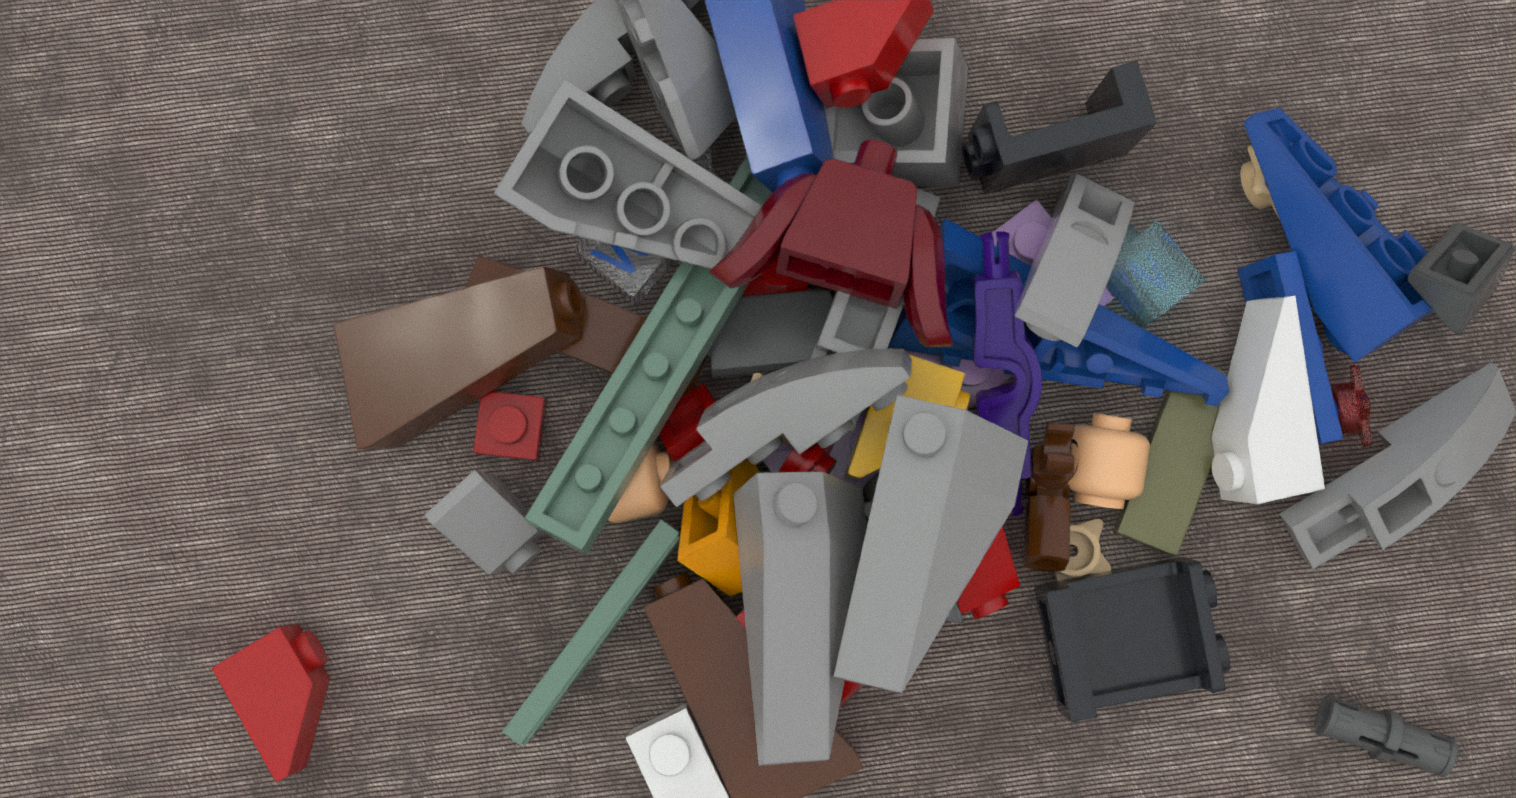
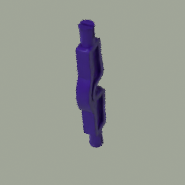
[972,231,1042,517]

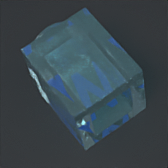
[1106,221,1206,328]

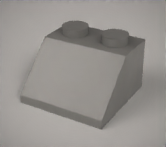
[824,38,968,187]

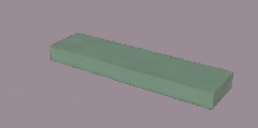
[502,519,680,746]

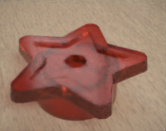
[1331,365,1372,448]

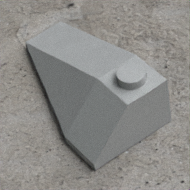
[615,0,736,160]
[493,79,762,269]
[833,395,1028,694]
[733,472,867,766]

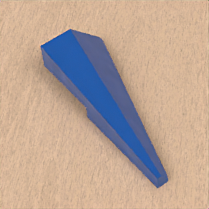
[887,218,1229,406]

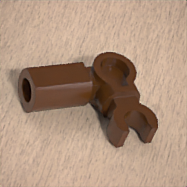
[1024,422,1075,572]

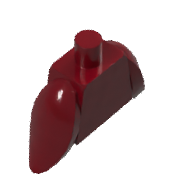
[709,140,953,347]

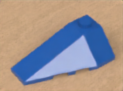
[1243,108,1434,363]

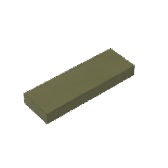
[1113,366,1228,556]

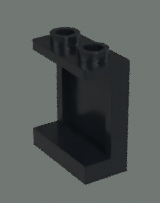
[962,61,1157,195]
[1034,557,1230,723]

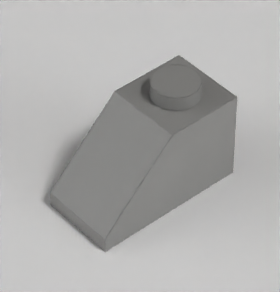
[424,470,545,575]

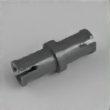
[1314,694,1458,777]

